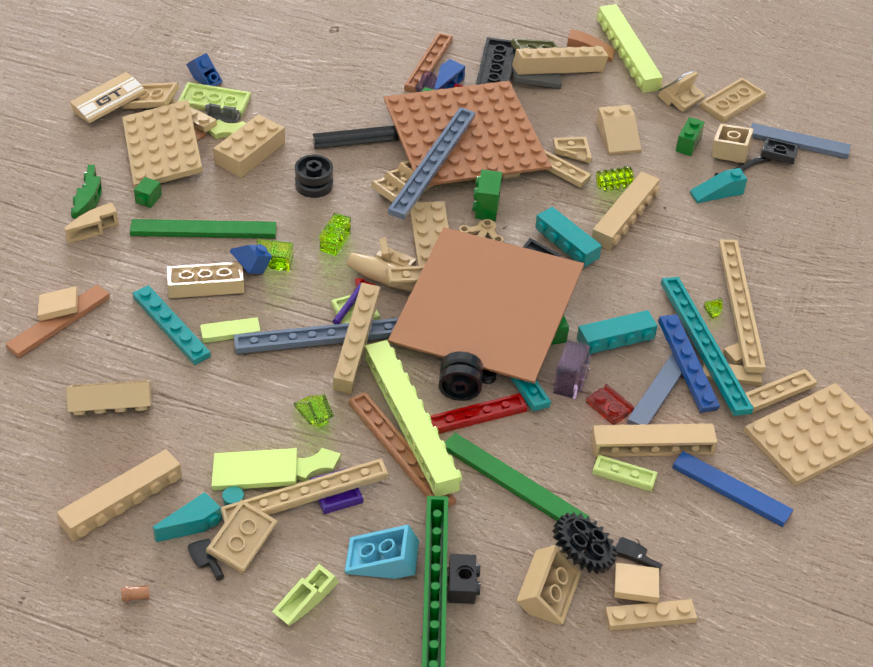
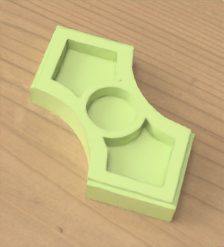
[207,119,246,139]
[297,448,341,482]

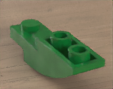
[71,165,102,219]

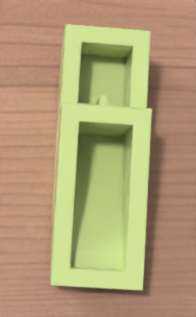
[272,564,339,626]

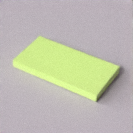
[178,82,251,117]
[211,448,298,491]

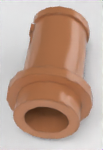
[121,585,149,603]

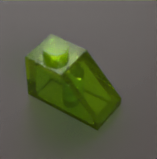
[256,239,294,271]
[294,394,334,427]

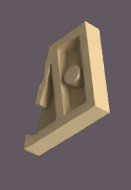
[553,137,592,163]

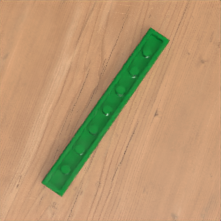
[130,219,277,239]
[445,433,589,521]

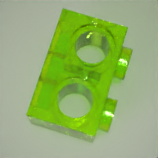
[319,212,351,256]

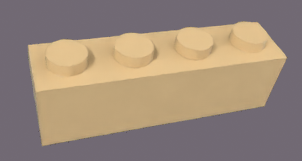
[66,380,152,415]

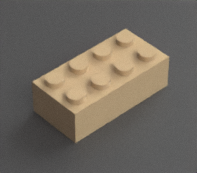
[214,114,285,178]

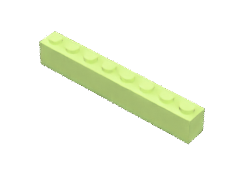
[596,4,663,93]

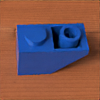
[186,53,223,86]

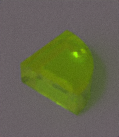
[703,298,723,319]

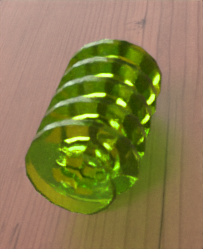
[596,166,634,192]

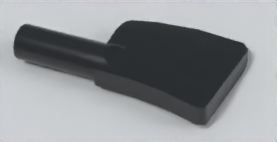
[615,537,663,572]
[188,539,224,581]

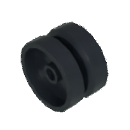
[295,154,333,198]
[439,351,483,401]

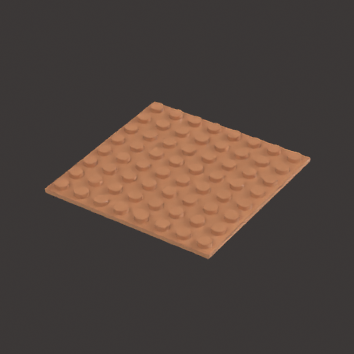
[383,81,552,186]
[388,227,584,384]

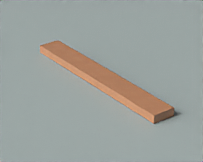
[348,392,456,507]

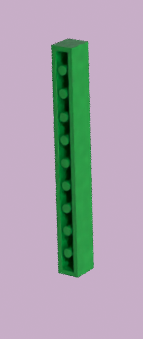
[421,496,448,667]

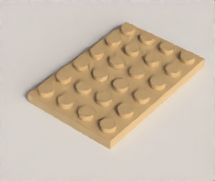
[122,100,204,187]
[744,383,873,486]

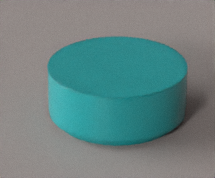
[222,486,244,505]

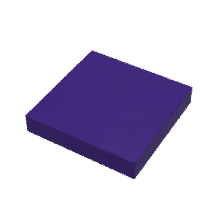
[310,468,364,514]

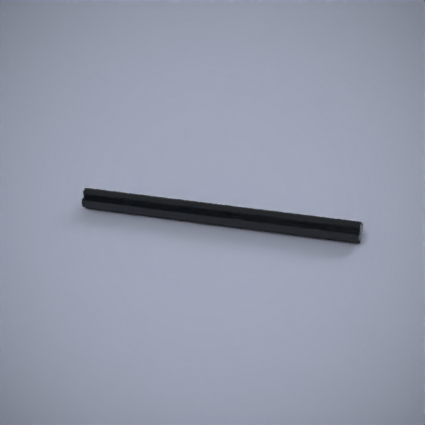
[313,125,400,149]

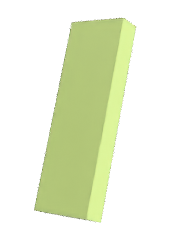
[200,317,260,343]
[592,455,658,492]

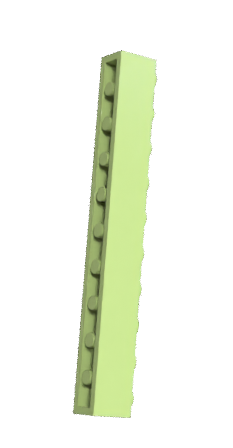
[365,340,462,496]

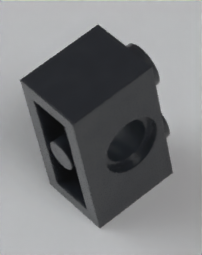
[448,554,480,604]

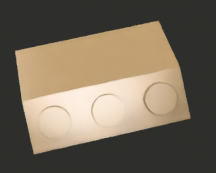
[516,545,582,625]

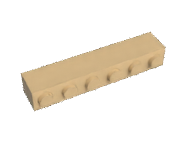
[512,46,608,75]
[592,171,660,250]
[333,283,380,394]
[591,423,717,457]
[57,449,182,541]

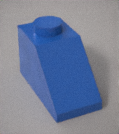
[230,244,272,274]

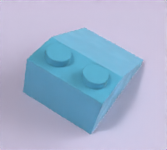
[345,524,419,579]

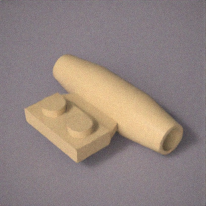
[347,247,416,292]

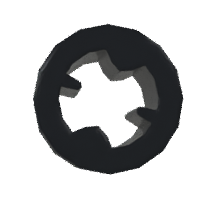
[482,369,497,384]

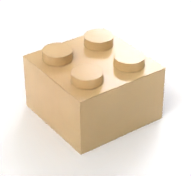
[712,123,754,163]

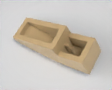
[64,203,118,243]

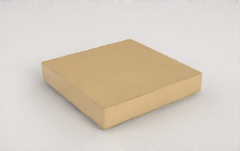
[38,286,78,321]
[614,563,659,603]

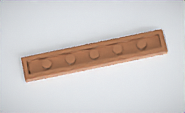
[404,32,453,93]
[6,284,110,358]

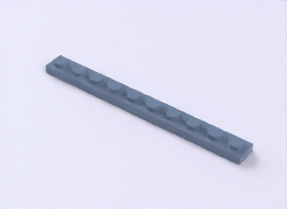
[388,107,476,220]
[234,318,398,354]

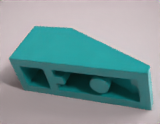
[690,168,747,203]
[153,492,222,542]

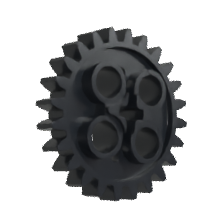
[552,512,618,574]

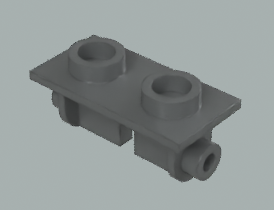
[205,103,241,123]

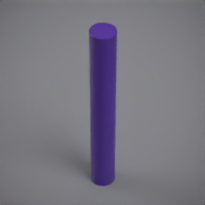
[333,283,361,324]

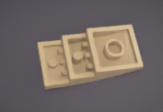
[371,160,434,203]

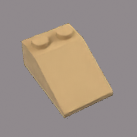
[596,105,642,155]

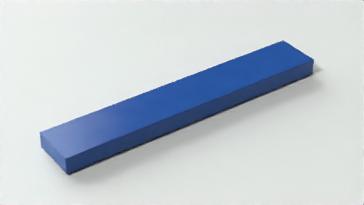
[672,451,794,527]

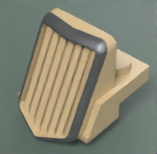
[658,71,706,112]

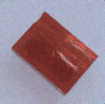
[586,384,635,425]

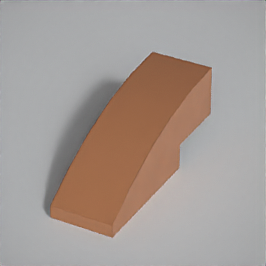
[567,29,615,62]

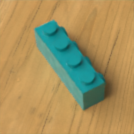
[535,206,602,267]
[576,310,658,355]

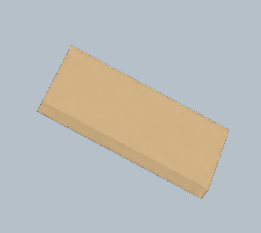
[699,78,766,123]

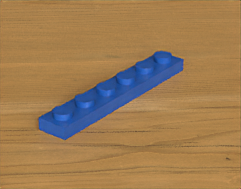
[658,314,720,413]

